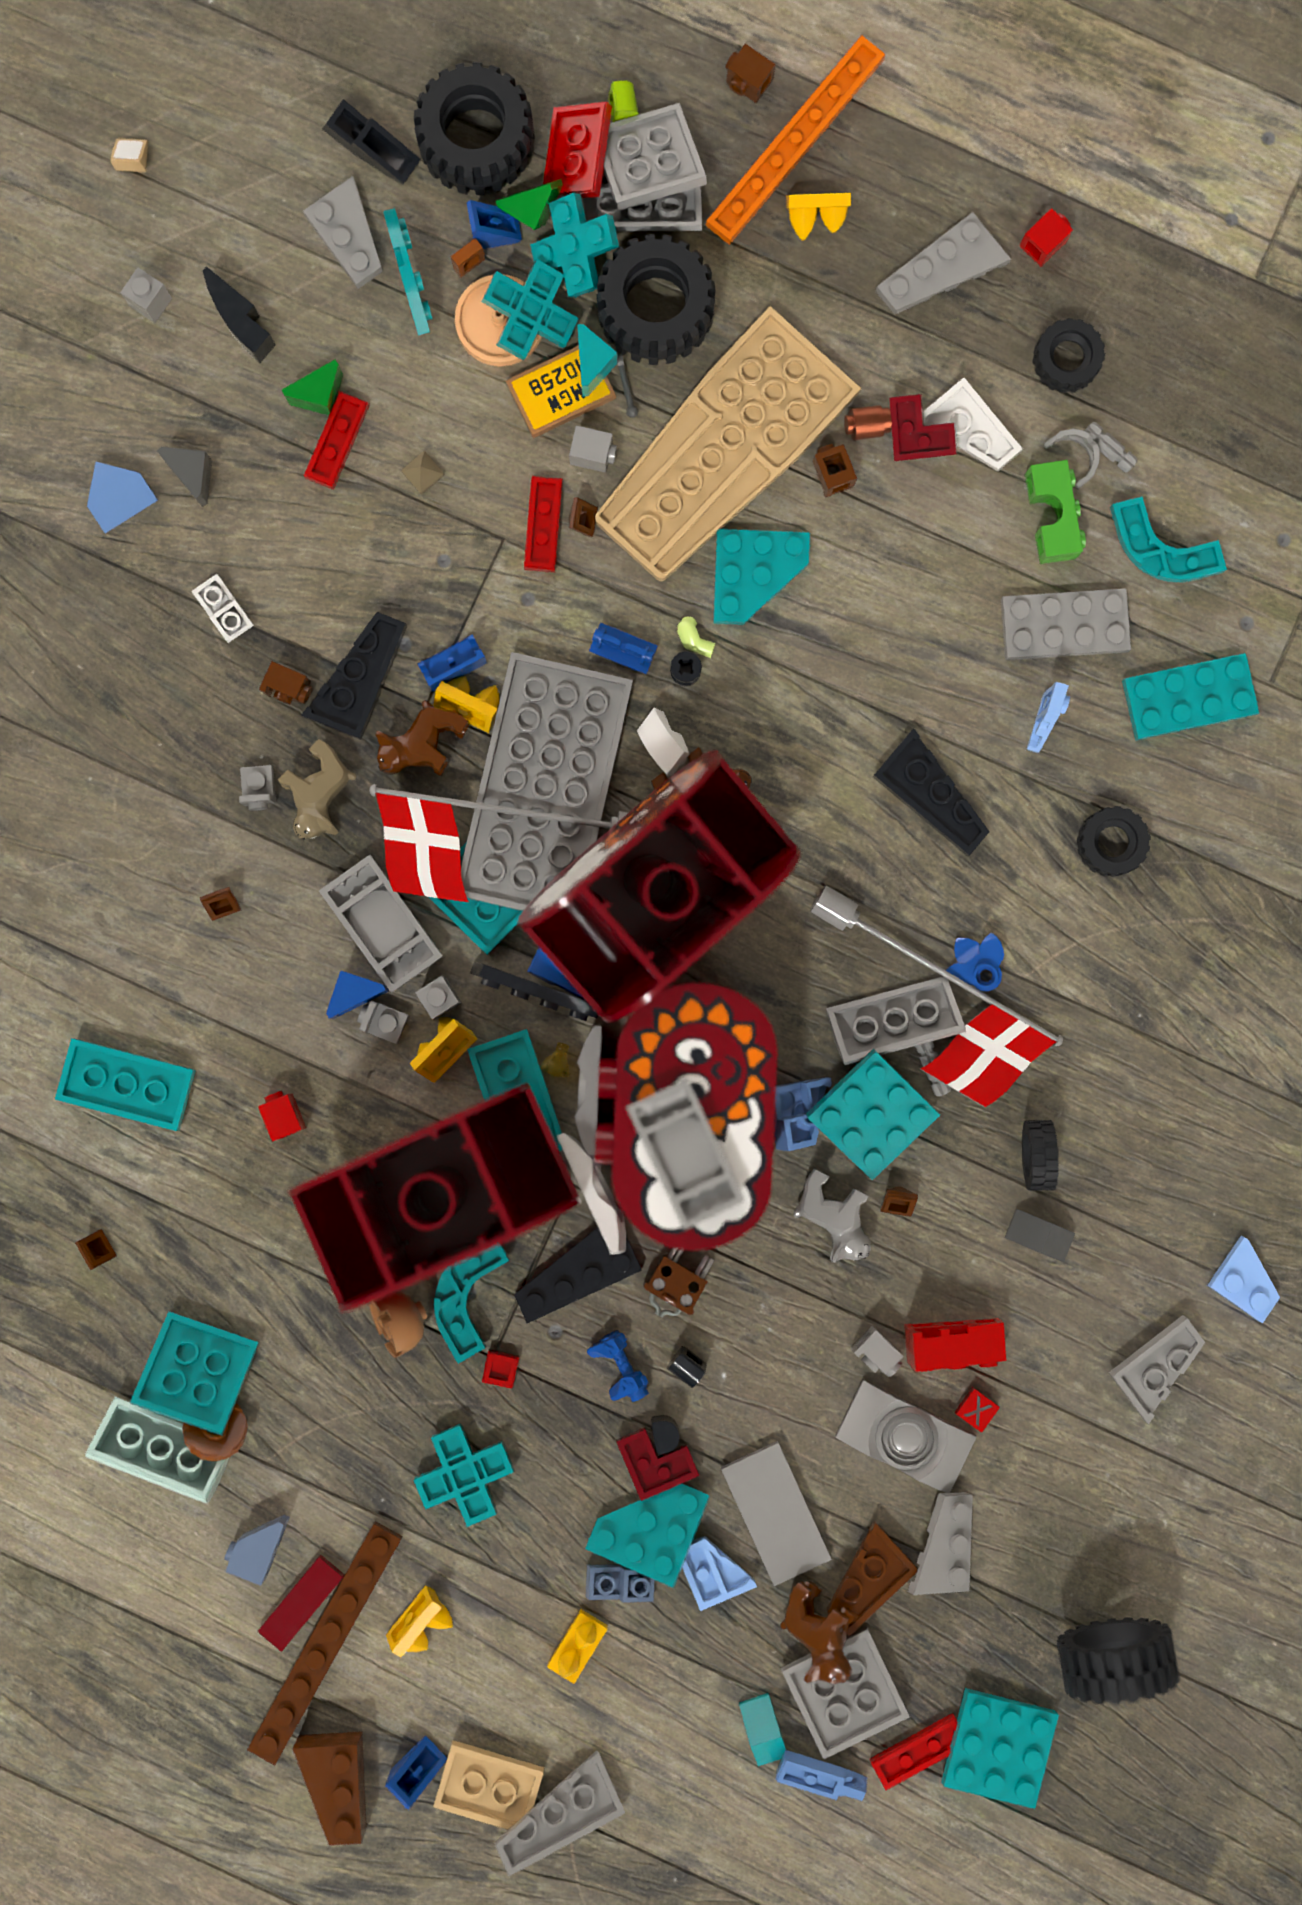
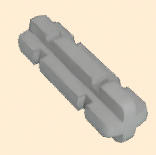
[1085,422,1138,473]
[915,1041,951,1096]

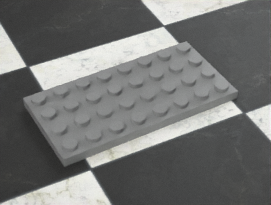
[461,652,633,911]

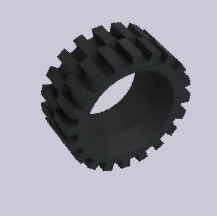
[1057,1617,1180,1705]

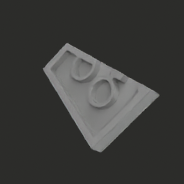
[303,176,383,289]
[1109,1315,1205,1425]
[907,1492,973,1595]

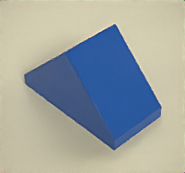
[467,200,522,249]
[326,971,389,1019]
[385,1736,447,1809]

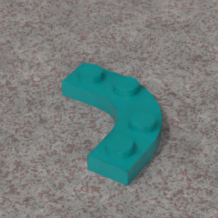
[383,208,433,335]
[1110,496,1227,582]
[434,1244,510,1364]

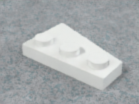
[923,378,1023,472]

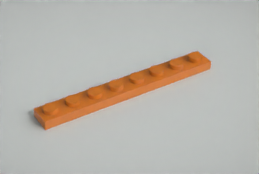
[706,35,885,245]

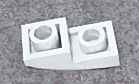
[191,574,254,643]
[637,708,690,776]

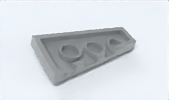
[875,212,1011,315]
[494,1750,625,1876]

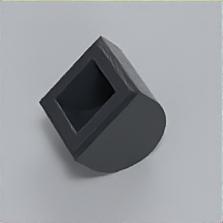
[667,1346,707,1388]
[651,1415,679,1454]

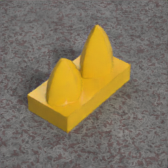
[786,193,851,240]
[433,676,499,733]
[410,1017,477,1083]
[386,1585,453,1657]
[547,1609,608,1684]

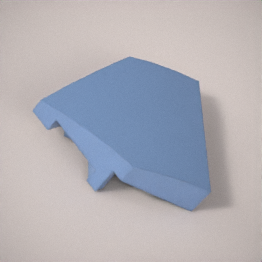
[87,461,158,533]

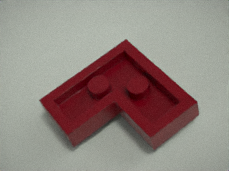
[889,394,958,461]
[616,1427,700,1501]

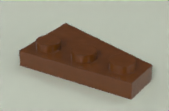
[826,1521,918,1636]

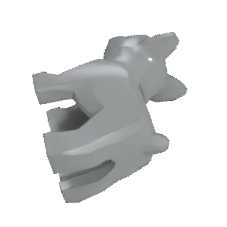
[793,1169,871,1263]

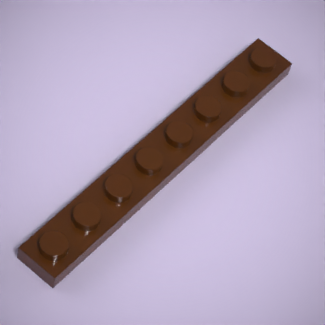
[247,1521,403,1766]

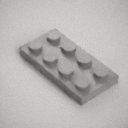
[1001,589,1131,660]

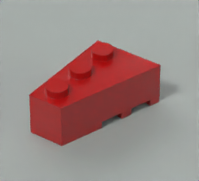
[904,1318,1007,1372]

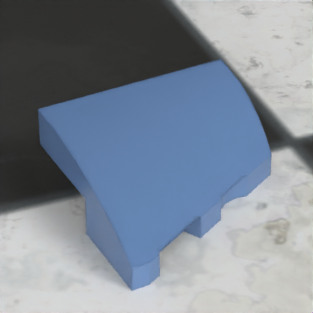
[774,1077,832,1151]

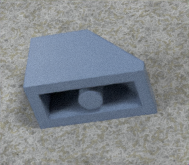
[224,1515,290,1585]

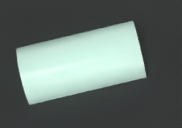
[85,1397,230,1504]

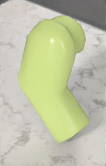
[677,616,716,658]

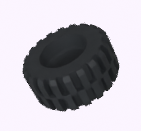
[413,62,534,195]
[597,234,716,365]

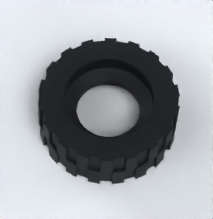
[1032,318,1105,393]
[1076,806,1151,877]
[1022,1120,1059,1191]

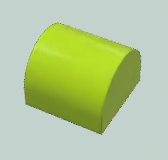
[608,81,639,122]

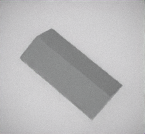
[582,183,702,231]
[826,976,966,1065]

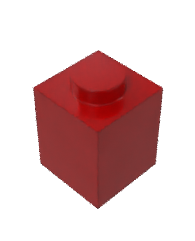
[1020,208,1073,267]
[258,1090,307,1142]

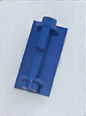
[589,623,658,674]

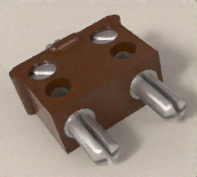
[643,1248,714,1318]

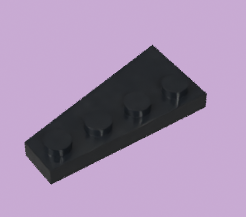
[301,612,407,740]
[873,728,990,857]
[470,962,598,1021]
[514,1227,642,1324]

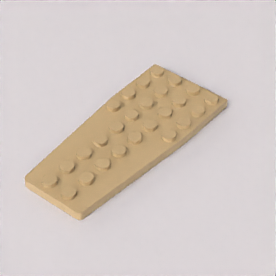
[595,306,861,581]

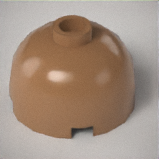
[369,1291,427,1358]

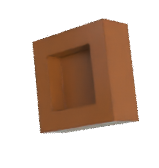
[451,238,485,278]

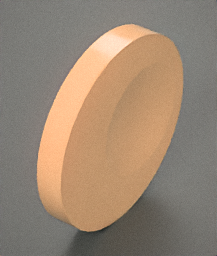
[455,274,542,366]

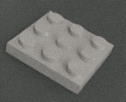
[603,103,707,210]
[781,1626,910,1759]

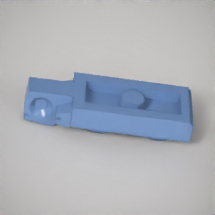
[775,1750,867,1801]

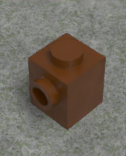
[725,43,776,103]

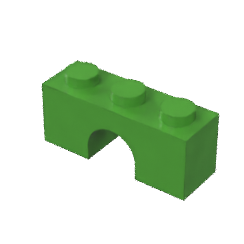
[1025,460,1086,564]

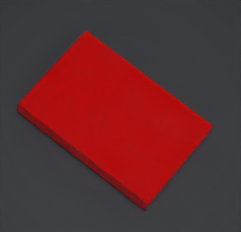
[543,101,612,199]

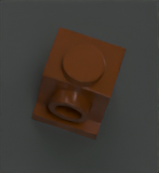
[813,444,857,498]
[259,661,312,705]

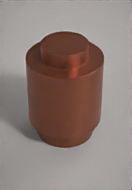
[844,405,892,440]

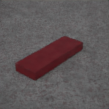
[257,1554,345,1652]

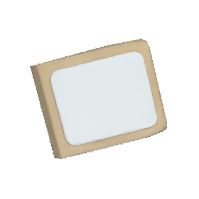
[110,138,148,172]

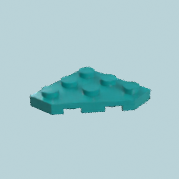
[713,529,810,625]
[585,1484,710,1588]

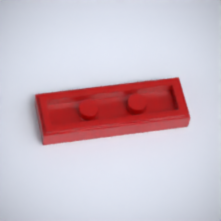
[304,391,369,490]
[524,476,563,573]
[869,1713,957,1791]

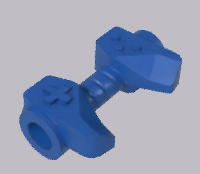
[587,1330,649,1402]

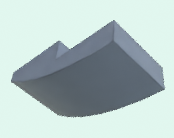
[586,1565,654,1603]

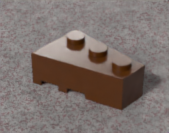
[292,1731,367,1846]

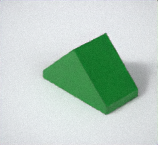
[496,179,563,230]
[282,359,343,415]

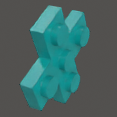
[530,193,619,298]
[481,259,579,360]
[414,1423,515,1527]

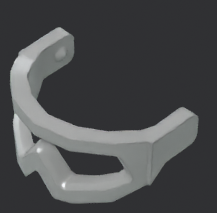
[1043,429,1100,490]

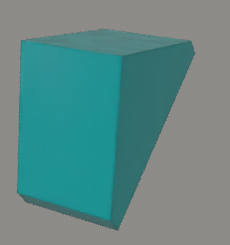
[577,324,617,396]
[739,1693,787,1766]

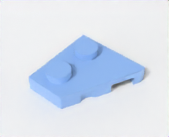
[1026,682,1070,753]
[1207,1236,1280,1323]
[682,1536,757,1611]

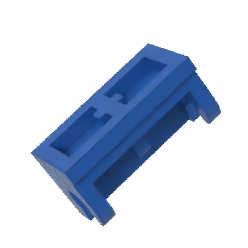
[417,634,487,692]

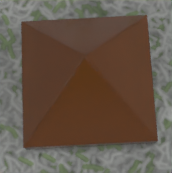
[568,497,598,537]
[200,887,241,921]
[880,1186,918,1217]
[75,1229,117,1270]

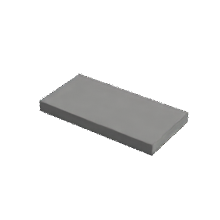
[721,1441,832,1586]

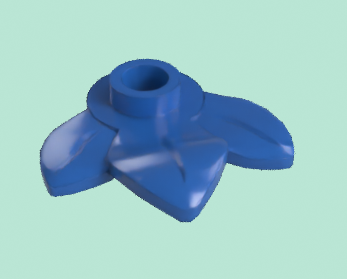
[946,933,1004,991]

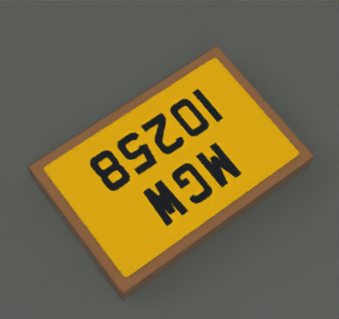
[506,345,616,438]

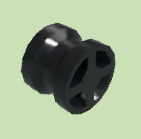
[670,651,702,687]

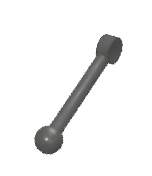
[617,354,638,418]

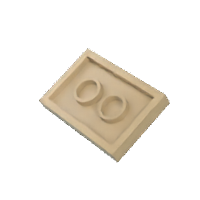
[433,1740,544,1830]

